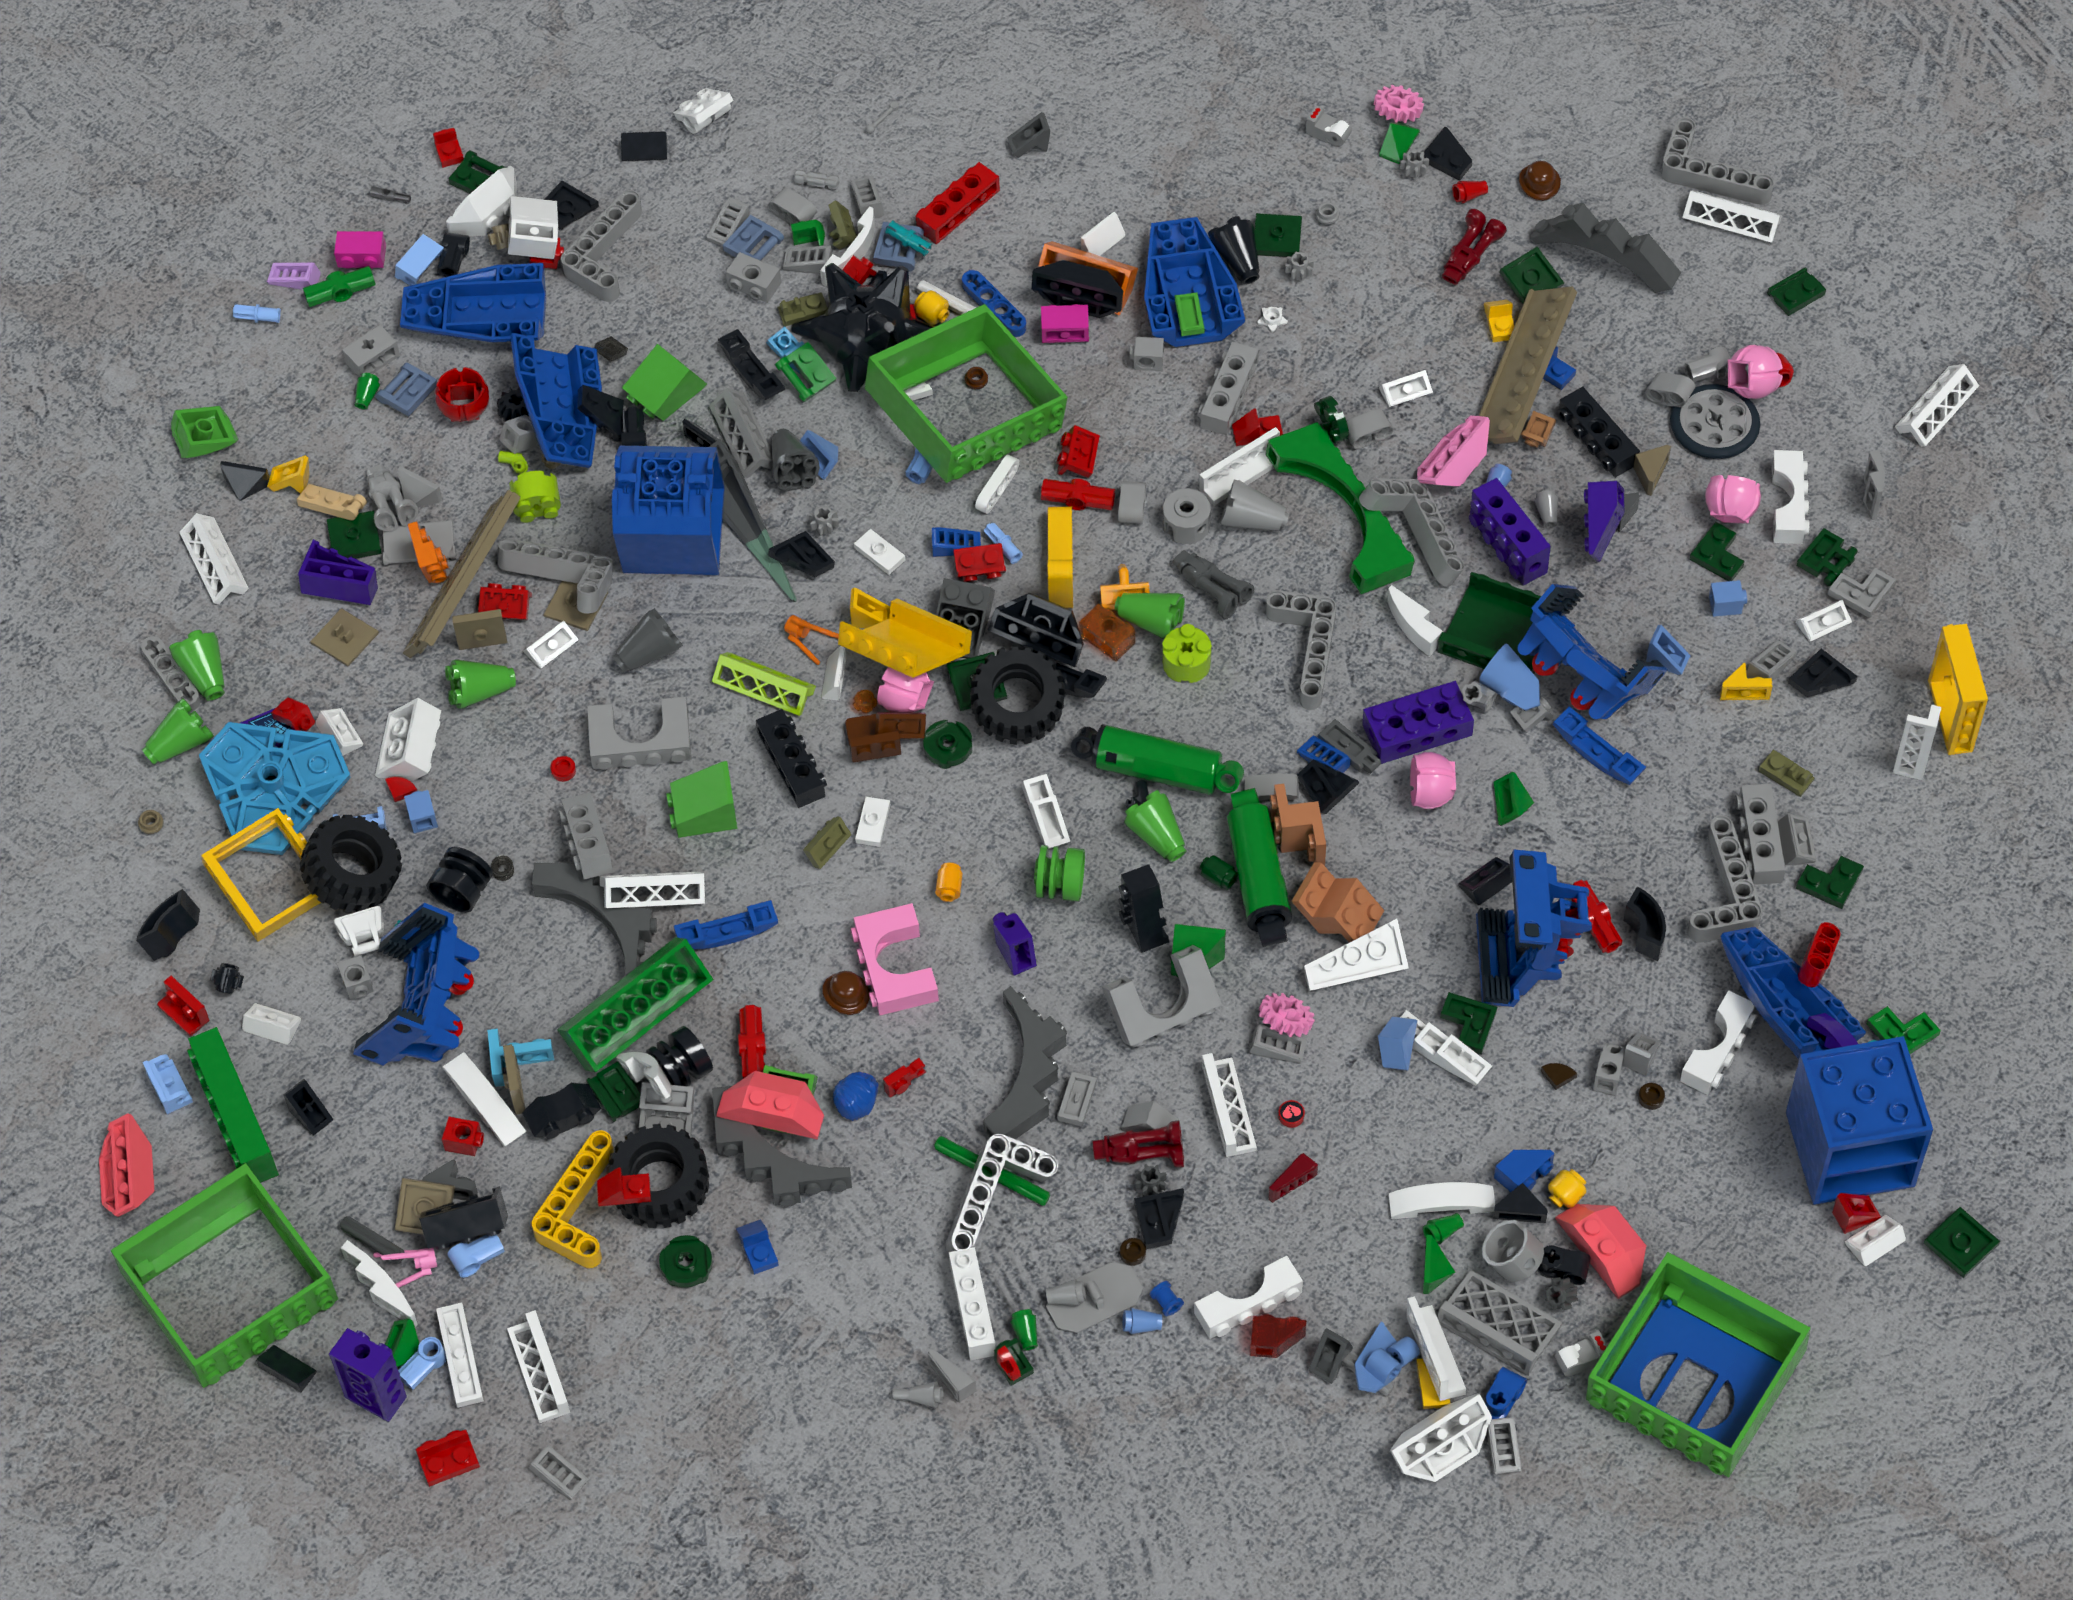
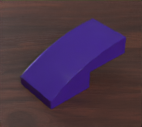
[1807,1013,1858,1049]

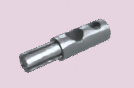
[370,186,411,203]

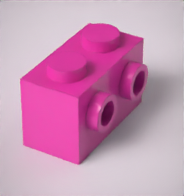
[334,231,386,269]
[1041,304,1089,343]

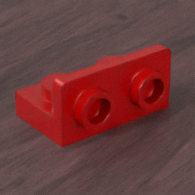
[1056,425,1100,478]
[953,543,1006,582]
[478,583,532,620]
[157,976,210,1036]
[415,1429,480,1487]

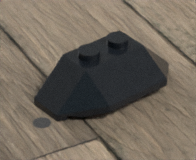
[1031,260,1123,318]
[988,593,1084,667]

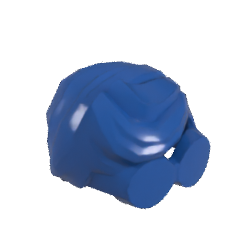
[833,1072,879,1121]

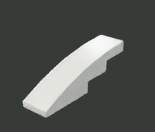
[1400,1010,1492,1086]
[443,1052,526,1148]
[341,1240,418,1327]

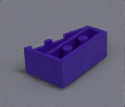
[298,539,378,605]

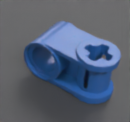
[1486,1367,1527,1419]

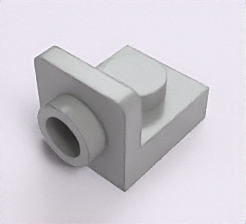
[1510,696,1554,732]

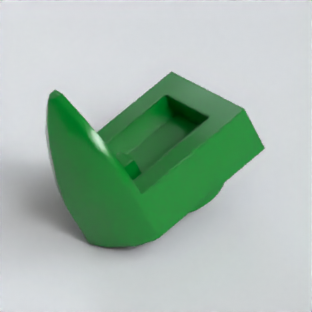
[791,220,825,246]

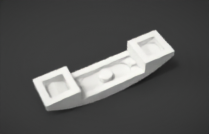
[820,206,875,286]
[616,1052,671,1099]
[1388,1182,1495,1219]

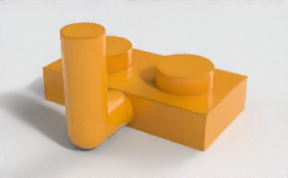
[1100,564,1150,611]

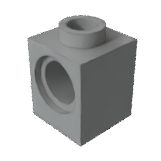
[1130,337,1164,371]
[499,415,537,454]
[337,955,374,1000]

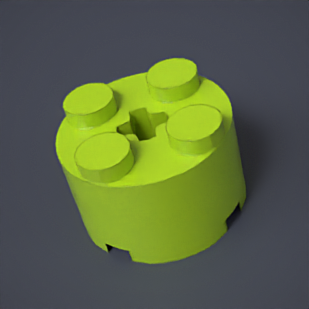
[509,471,561,523]
[1162,624,1212,683]

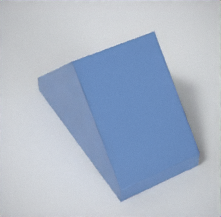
[1646,625,1691,675]
[1378,1017,1418,1071]

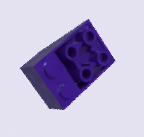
[1584,481,1625,562]

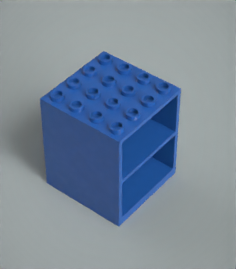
[1786,1036,1933,1205]

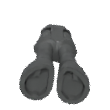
[1172,550,1255,619]

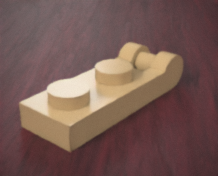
[297,484,367,520]

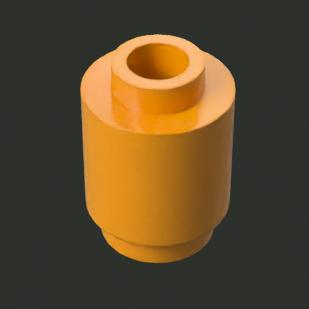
[935,862,963,902]

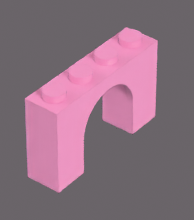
[850,903,939,1016]

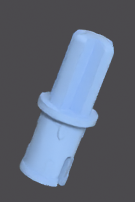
[233,304,281,323]
[984,523,1023,564]

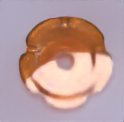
[853,690,877,713]

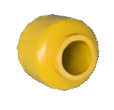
[914,290,950,325]
[1548,1169,1587,1208]

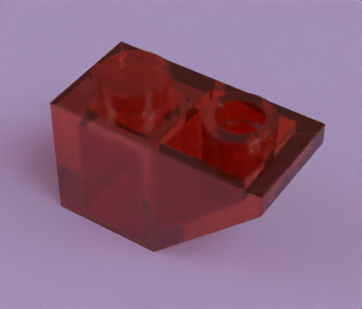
[1250,1314,1307,1358]

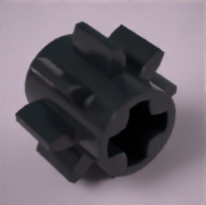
[210,963,244,994]

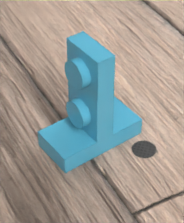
[487,1029,554,1087]

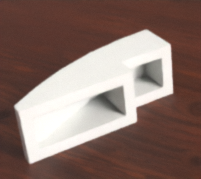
[1387,585,1443,657]
[1022,774,1070,849]

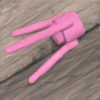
[373,1248,437,1288]

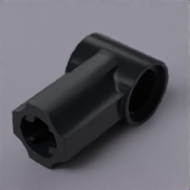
[438,232,470,277]
[621,407,647,446]

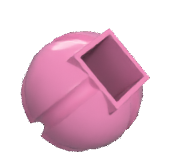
[1727,345,1783,399]
[1705,475,1761,524]
[877,667,934,713]
[1410,752,1456,809]

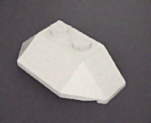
[446,166,517,237]
[1390,1393,1492,1482]

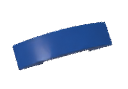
[1553,706,1646,785]
[674,900,778,950]

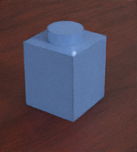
[1709,580,1747,617]
[404,790,438,833]

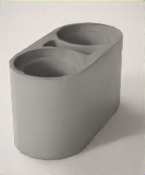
[769,187,817,225]
[1645,372,1695,407]
[1347,409,1394,449]
[1118,481,1146,524]

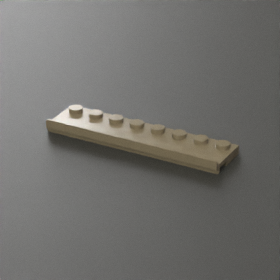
[1479,286,1577,444]
[403,490,520,658]

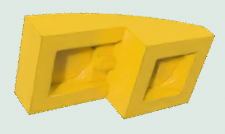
[1416,1359,1450,1409]

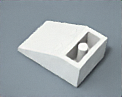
[508,196,558,259]

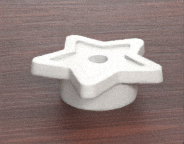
[1257,307,1288,332]

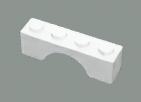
[1771,450,1809,544]
[1680,990,1758,1095]
[1194,1256,1303,1339]

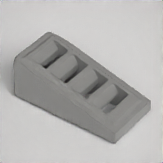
[850,176,884,218]
[707,197,750,246]
[783,246,832,273]
[1746,640,1797,681]
[1249,1023,1307,1063]
[928,1348,976,1402]
[1486,1417,1522,1474]
[529,1445,589,1500]

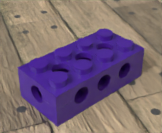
[1469,478,1551,586]
[1362,681,1474,764]
[329,1328,407,1422]

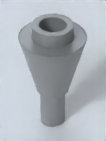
[893,1381,943,1408]

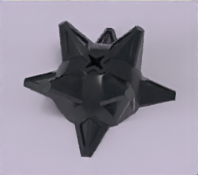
[791,263,934,392]

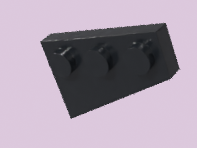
[544,181,599,230]

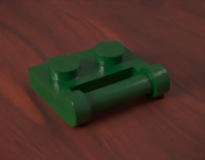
[448,150,507,194]

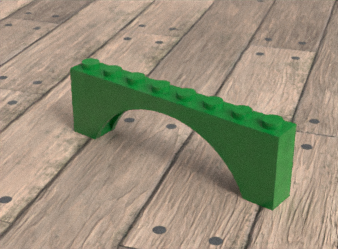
[1265,422,1415,594]

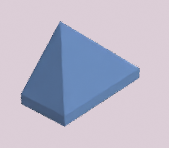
[800,430,838,479]

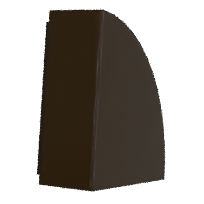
[1541,1063,1577,1090]

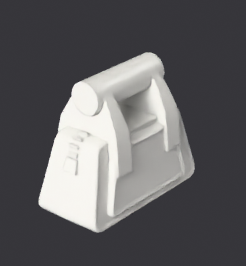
[334,906,384,956]

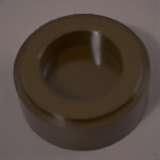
[1638,1083,1665,1110]
[1120,1238,1146,1266]

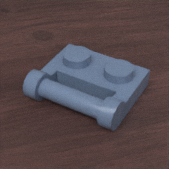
[723,215,784,261]
[873,222,924,271]
[375,363,437,417]

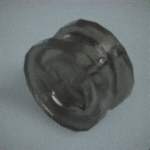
[491,855,514,881]

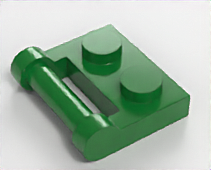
[775,342,837,402]

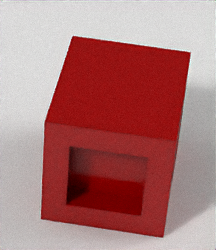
[442,1117,484,1156]

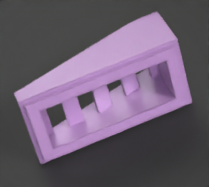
[267,263,321,290]

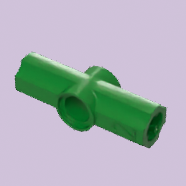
[303,266,376,307]

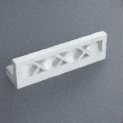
[1683,190,1782,242]
[1895,364,1979,447]
[1199,427,1280,506]
[180,513,249,604]
[1893,705,1941,780]
[600,872,705,908]
[1202,1053,1257,1157]
[1407,1296,1466,1401]
[507,1310,570,1423]

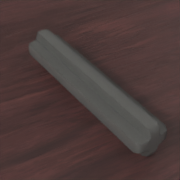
[340,1216,405,1264]

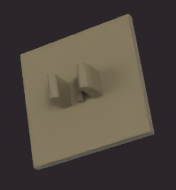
[544,581,608,631]
[310,608,379,666]

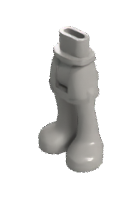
[366,465,418,532]

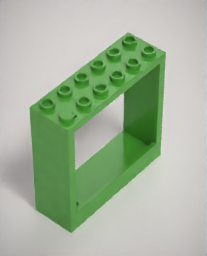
[865,304,1068,483]
[111,1163,338,1388]

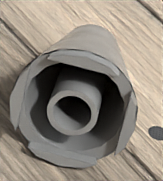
[1220,479,1289,531]

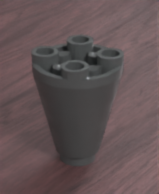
[772,428,820,490]
[612,608,683,672]

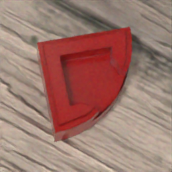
[385,777,417,802]
[997,1345,1021,1381]

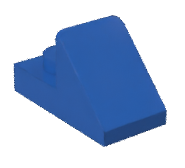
[1543,347,1576,390]
[736,1219,779,1275]

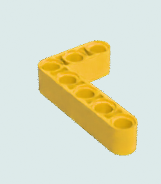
[1048,506,1073,608]
[532,1130,614,1268]

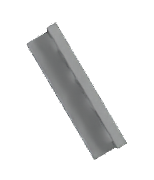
[709,388,772,478]

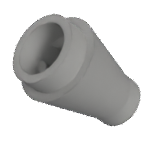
[1534,490,1558,528]
[1046,1279,1086,1305]

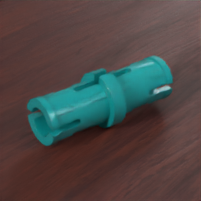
[885,220,932,257]

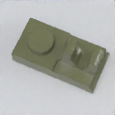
[828,200,857,250]
[777,292,827,327]
[1759,750,1815,797]
[803,816,852,869]

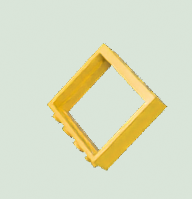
[1928,624,1988,755]
[201,808,321,942]

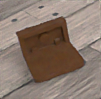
[845,714,901,763]

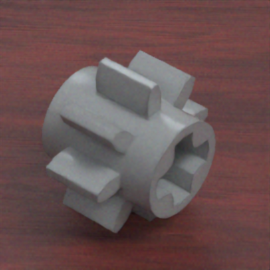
[1400,149,1429,179]
[1285,252,1314,281]
[809,505,839,536]

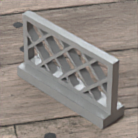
[1437,1270,1562,1376]

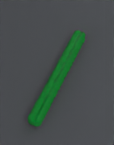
[934,1136,1050,1206]

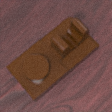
[875,712,926,738]

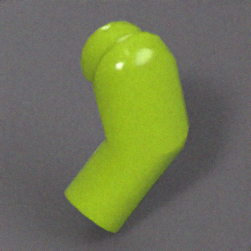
[498,451,528,474]

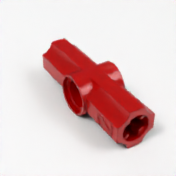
[1041,478,1115,510]
[1571,880,1623,953]
[738,1005,766,1079]

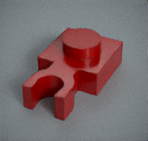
[883,1058,926,1098]

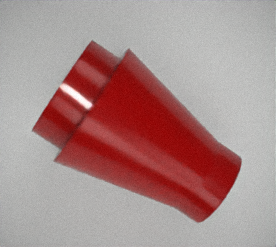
[1452,180,1488,204]

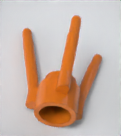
[784,615,839,665]

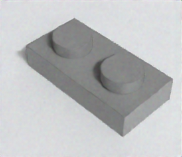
[1057,1072,1097,1127]

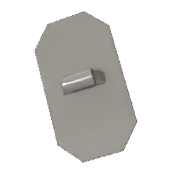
[1046,1262,1143,1333]

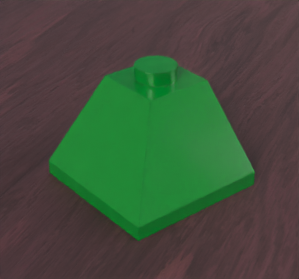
[1171,924,1226,978]

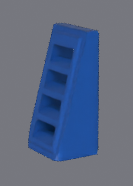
[932,527,981,557]
[1297,735,1351,773]

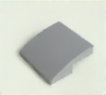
[1863,450,1885,520]
[639,1082,694,1138]

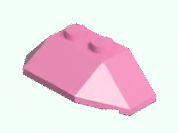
[1417,415,1490,487]

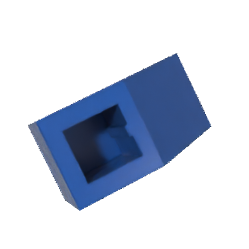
[1494,1150,1554,1192]

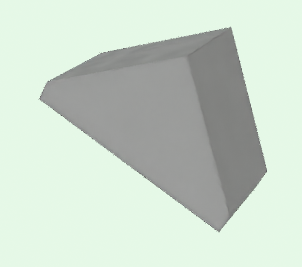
[1622,1032,1662,1075]
[1121,1101,1179,1143]

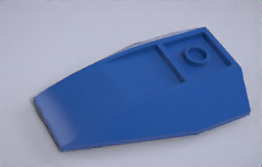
[1144,217,1245,347]
[400,263,546,342]
[510,333,602,468]
[1720,927,1866,1059]

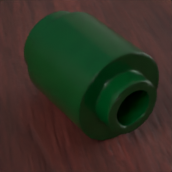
[1199,855,1238,890]

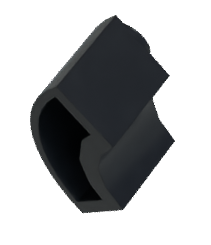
[1623,886,1666,961]
[136,889,200,961]
[522,1082,602,1139]

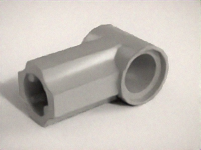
[1684,346,1731,382]
[1461,681,1497,712]

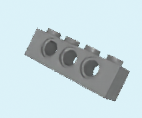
[1198,342,1259,435]
[1735,784,1785,885]
[559,792,613,879]

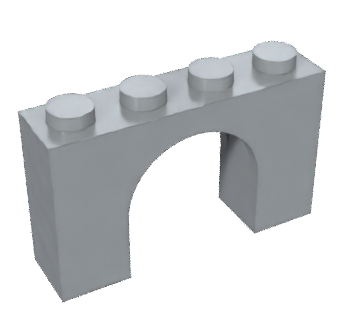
[587,697,692,770]
[1102,945,1222,1047]

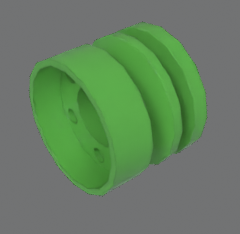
[1034,845,1085,902]

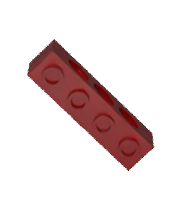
[915,162,1000,245]

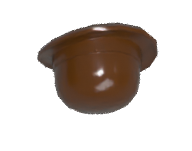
[1519,160,1561,201]
[822,971,870,1015]

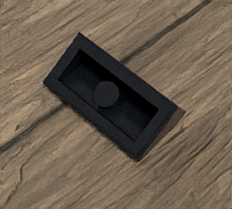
[621,131,668,161]
[682,419,730,450]
[1458,857,1512,905]
[256,1345,317,1392]

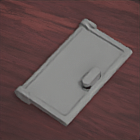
[382,520,457,566]

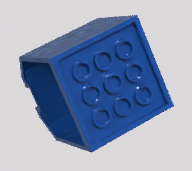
[612,445,725,575]

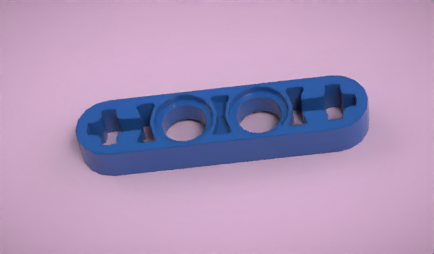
[962,270,1027,337]

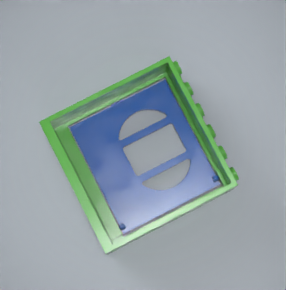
[1586,1252,1811,1477]

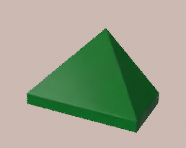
[1379,122,1420,165]
[1494,772,1534,826]
[1423,1235,1456,1294]
[385,1319,420,1367]

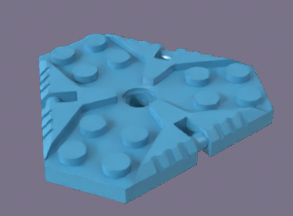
[199,722,351,855]

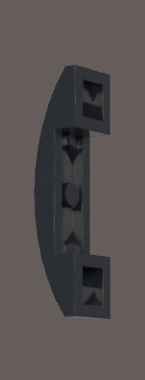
[718,329,785,400]
[1024,649,1107,698]

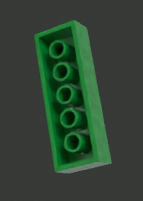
[557,937,714,1072]
[187,1027,279,1183]

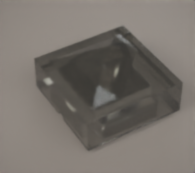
[594,336,628,362]

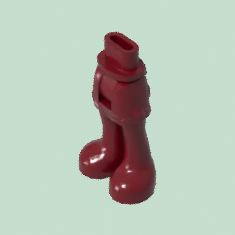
[1442,209,1507,285]
[1093,1120,1184,1168]

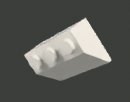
[375,698,441,781]

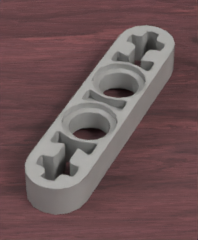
[141,636,201,711]

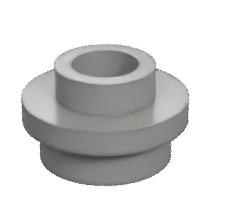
[1316,202,1339,224]

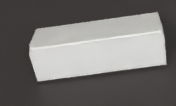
[1081,212,1125,256]
[1378,370,1433,407]
[1795,600,1852,642]
[523,621,578,669]
[821,646,846,700]
[316,708,363,756]
[242,1003,301,1045]
[1845,1215,1906,1266]

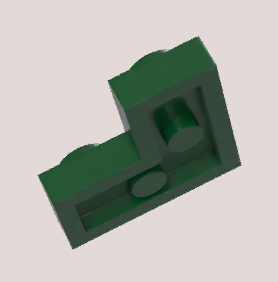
[1689,522,1745,581]
[1796,856,1864,909]
[1440,992,1498,1055]

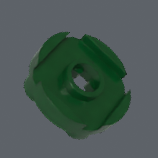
[1314,396,1349,444]
[923,720,972,769]
[659,1235,713,1288]

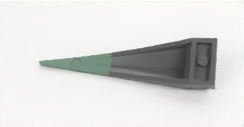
[709,439,796,602]

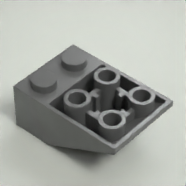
[936,578,995,658]

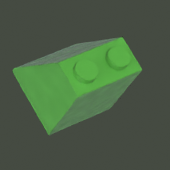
[622,344,707,421]
[666,761,738,838]

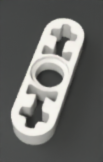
[975,455,1020,514]

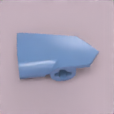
[1479,644,1540,711]
[1354,1322,1420,1393]

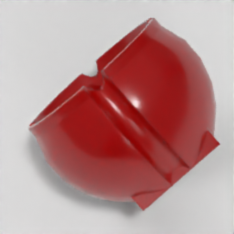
[435,367,489,422]

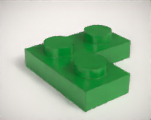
[1866,1006,1941,1054]

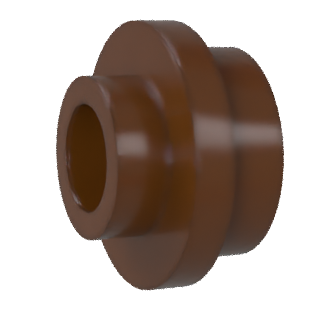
[965,367,988,389]

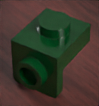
[994,1338,1034,1386]

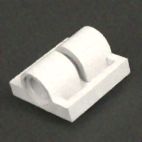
[673,88,733,134]

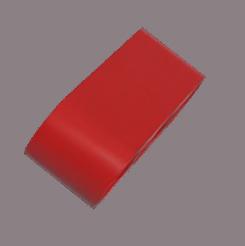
[1798,922,1841,987]

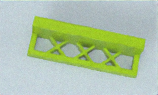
[712,652,816,716]

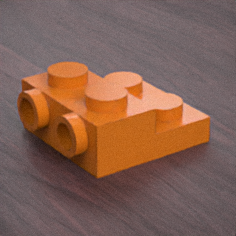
[408,521,449,583]

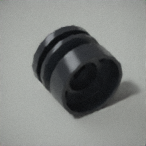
[426,847,493,913]
[646,1026,713,1087]

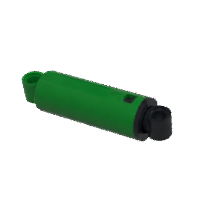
[1071,724,1244,795]
[1227,788,1292,947]

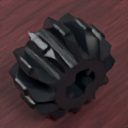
[497,387,529,422]

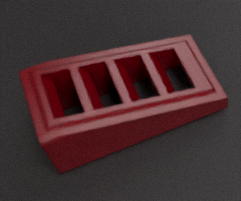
[1268,1153,1318,1203]

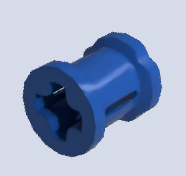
[1150,1281,1184,1317]

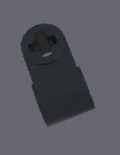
[1538,1245,1591,1285]

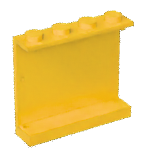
[838,599,972,678]

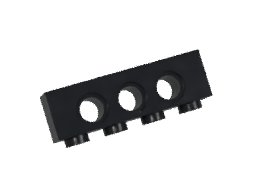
[1558,387,1640,478]
[756,709,827,808]

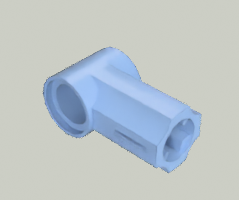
[448,1235,505,1278]
[398,1337,446,1390]

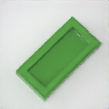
[1174,292,1205,336]

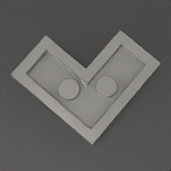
[1827,568,1896,618]

